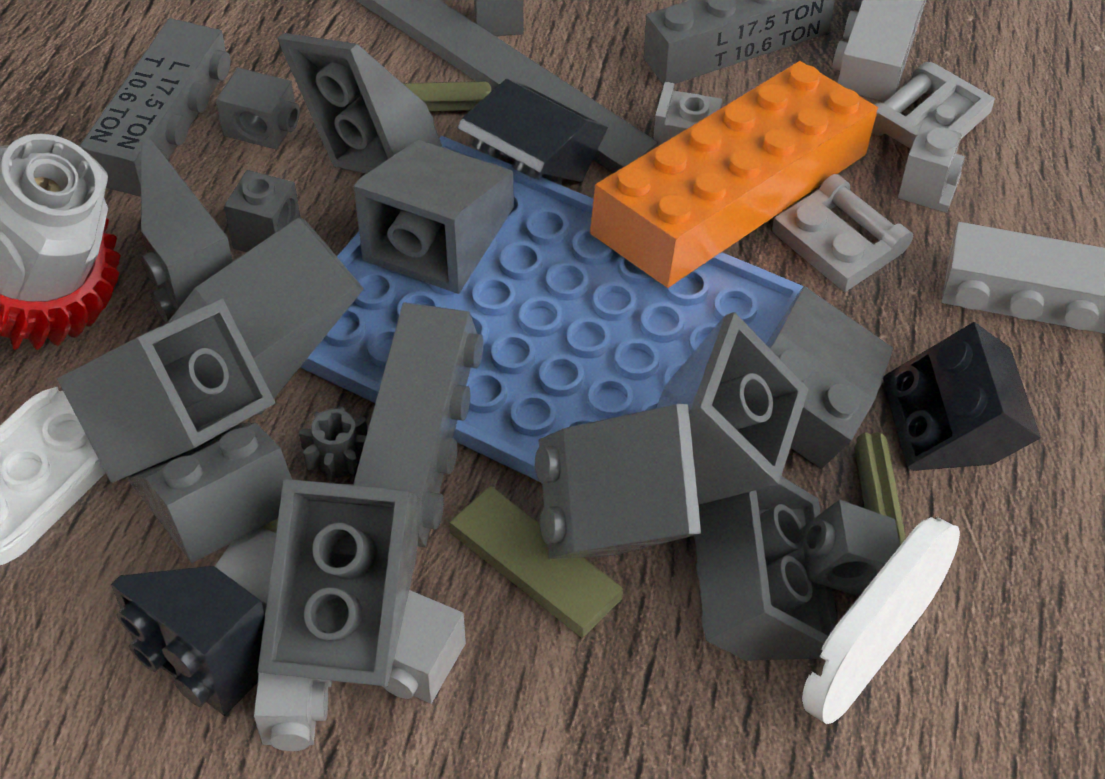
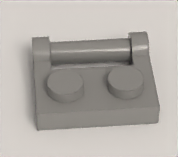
[872,62,995,149]
[772,174,913,293]

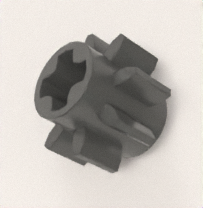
[299,407,368,481]

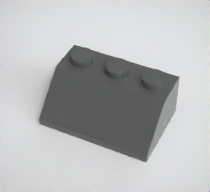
[695,476,838,661]

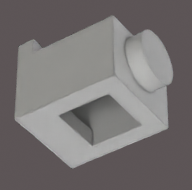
[654,82,723,146]
[898,122,965,213]
[254,673,332,751]

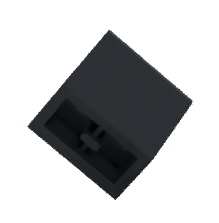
[457,79,608,185]
[883,322,1041,471]
[111,566,265,716]

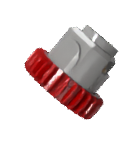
[0,134,121,350]

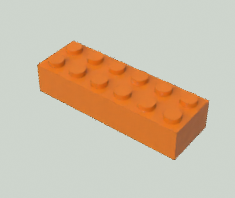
[590,61,878,288]

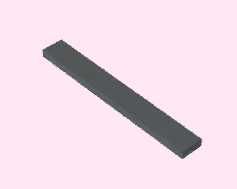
[356,0,658,173]

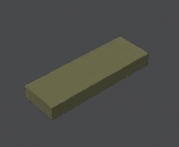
[449,486,623,639]

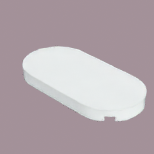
[0,387,106,565]
[802,516,960,724]

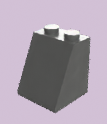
[354,140,514,294]
[57,298,276,483]
[657,312,809,505]

